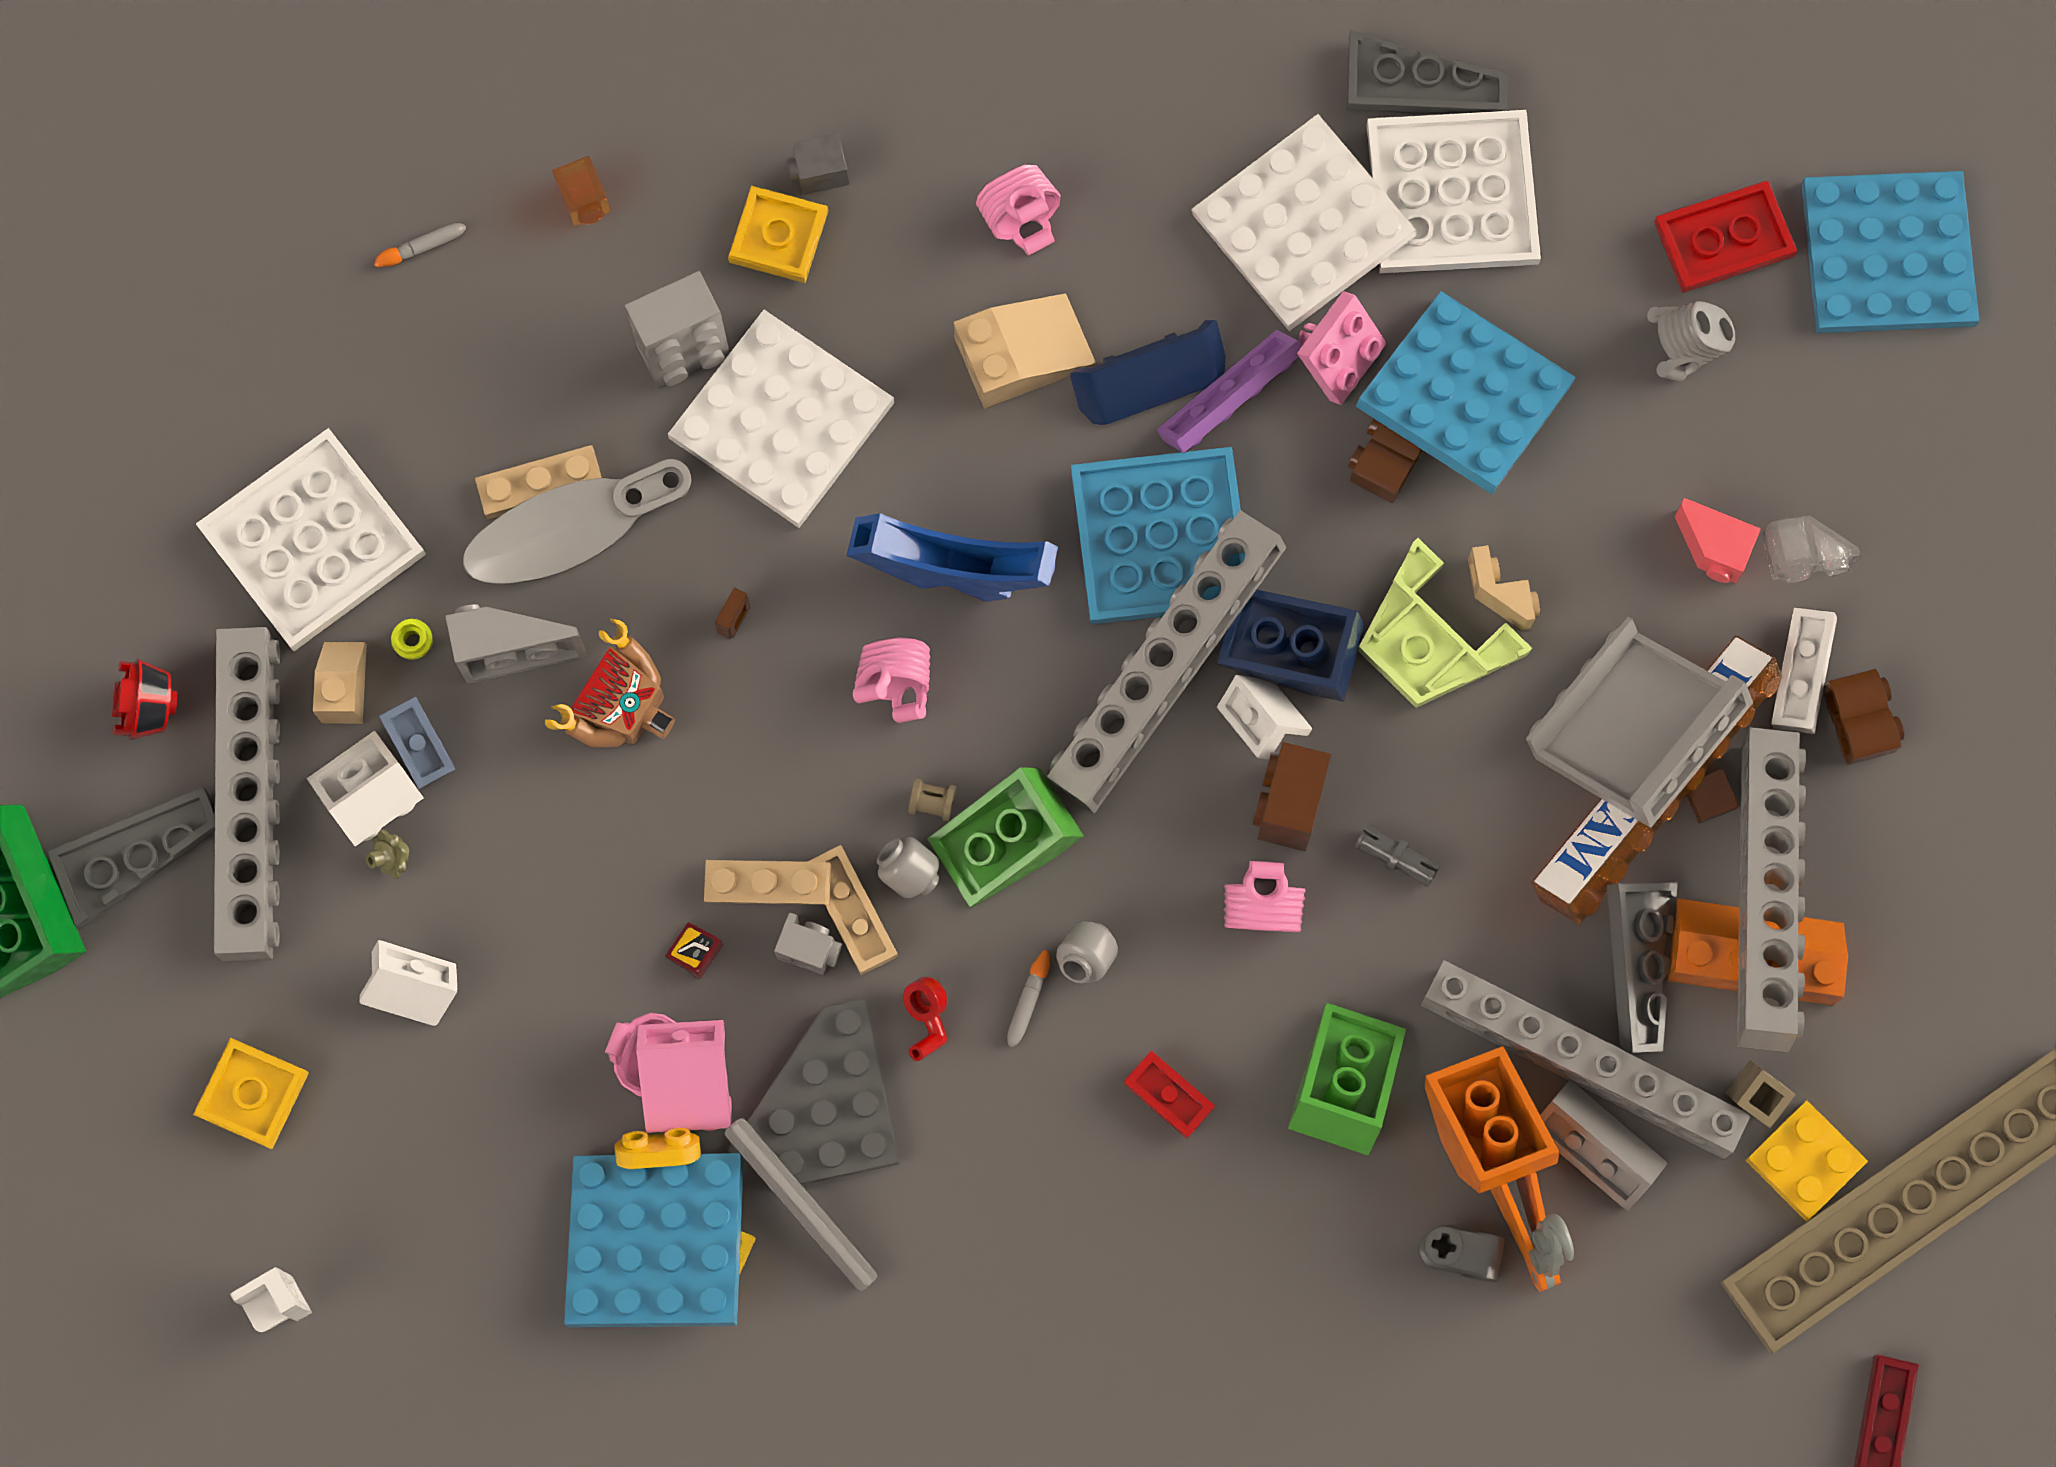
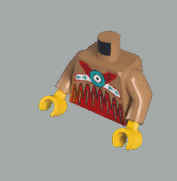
[545,618,675,748]

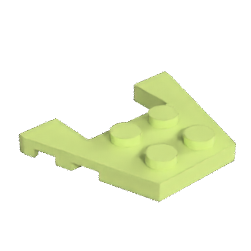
[1358,538,1532,708]

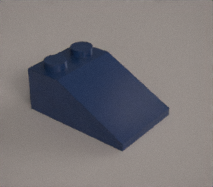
[1217,589,1365,702]

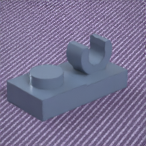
[379,696,456,789]

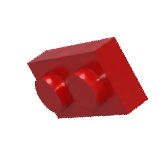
[1123,1050,1215,1139]

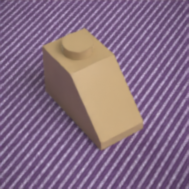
[313,642,367,724]

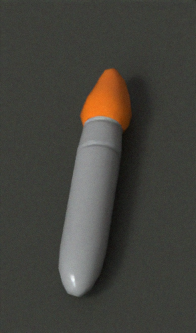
[374,223,466,267]
[1007,950,1051,1047]

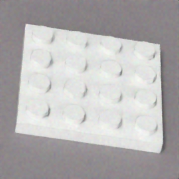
[1367,110,1541,274]
[1191,114,1417,331]
[668,310,894,528]
[196,428,426,652]

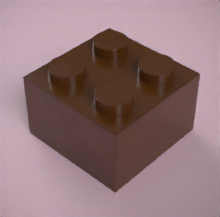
[1252,742,1331,851]

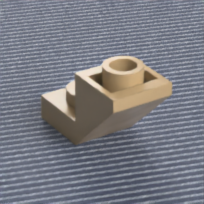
[1468,545,1540,631]

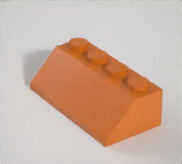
[1667,898,1848,1006]

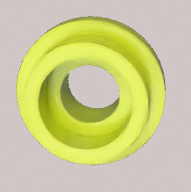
[391,619,433,660]

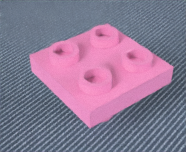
[1297,291,1387,405]

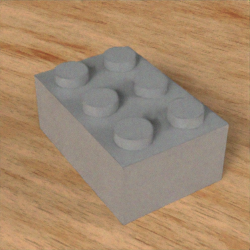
[625,270,730,388]

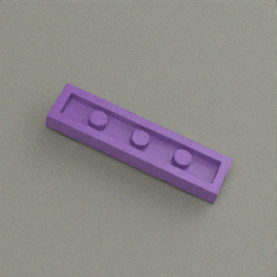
[1157,329,1301,453]

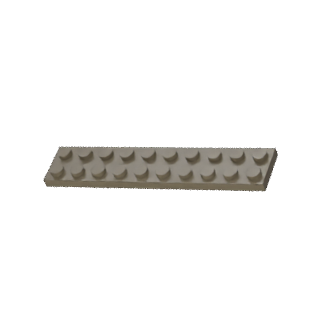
[1720,1048,2056,1354]

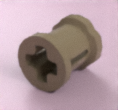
[908,778,957,822]

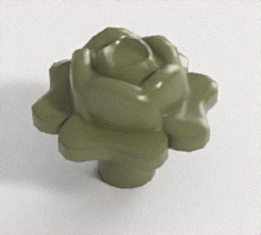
[365,829,410,879]

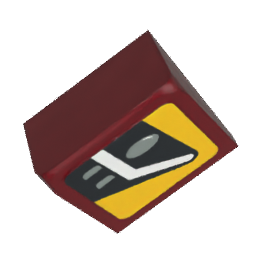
[665,922,723,979]

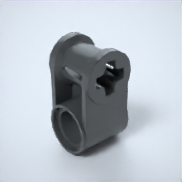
[1419,1227,1505,1282]

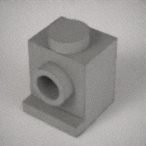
[774,913,842,976]

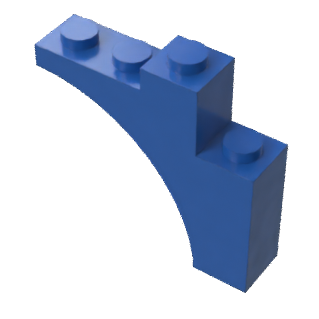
[847,513,1058,602]

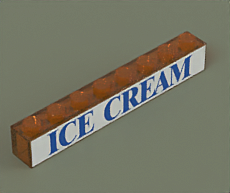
[1531,635,1782,926]

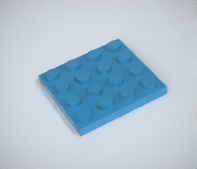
[1801,171,1979,333]
[1355,291,1576,494]
[1071,447,1245,625]
[564,1153,744,1328]

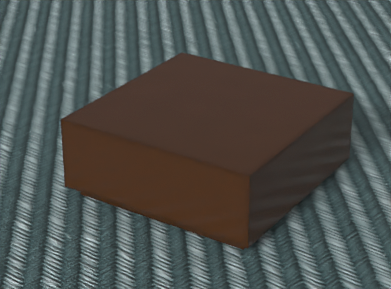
[715,587,750,640]
[1683,769,1739,824]

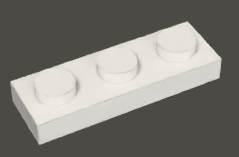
[1771,608,1837,734]

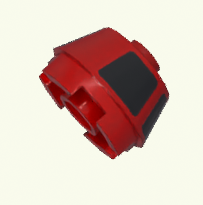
[112,658,177,740]

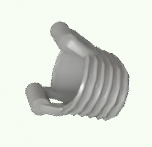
[1647,301,1735,382]

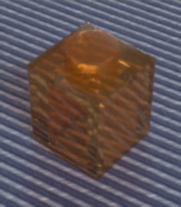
[552,156,611,226]

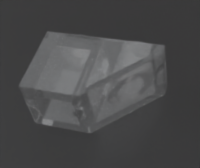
[1762,515,1860,583]

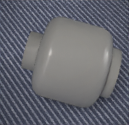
[877,837,939,899]
[1056,921,1118,984]

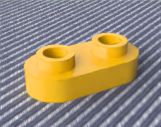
[614,1128,701,1169]

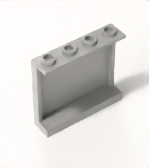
[1526,616,1753,828]

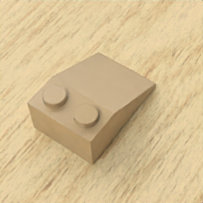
[954,293,1096,409]

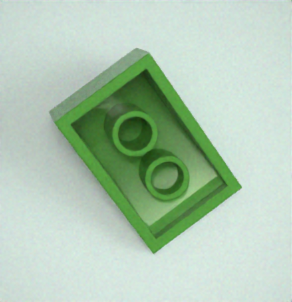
[928,767,1084,907]
[1288,1002,1406,1156]

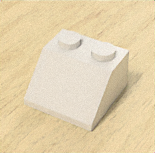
[306,731,424,846]

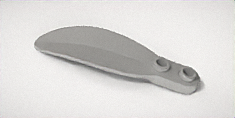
[463,459,691,584]

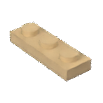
[475,445,602,520]
[808,845,898,976]
[704,860,831,905]

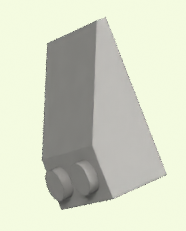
[446,605,587,684]

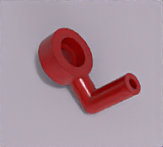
[903,977,947,1061]

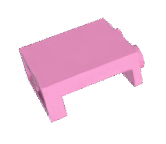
[636,1020,732,1133]

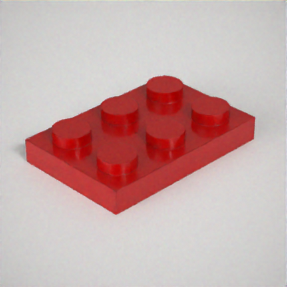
[1654,180,1797,293]

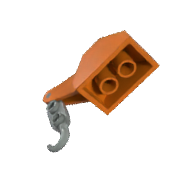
[1425,1046,1574,1292]

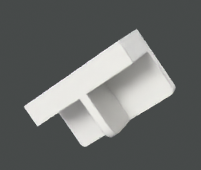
[1217,675,1312,759]
[360,940,457,1026]
[230,1267,312,1333]

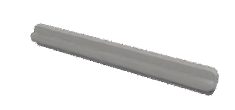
[724,1118,878,1291]

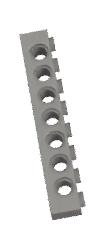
[1047,510,1286,814]
[214,627,280,961]
[1737,727,1806,1052]
[1420,960,1751,1159]

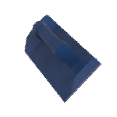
[1070,320,1226,425]

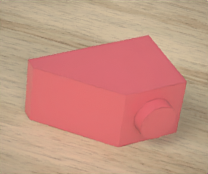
[1675,498,1760,583]

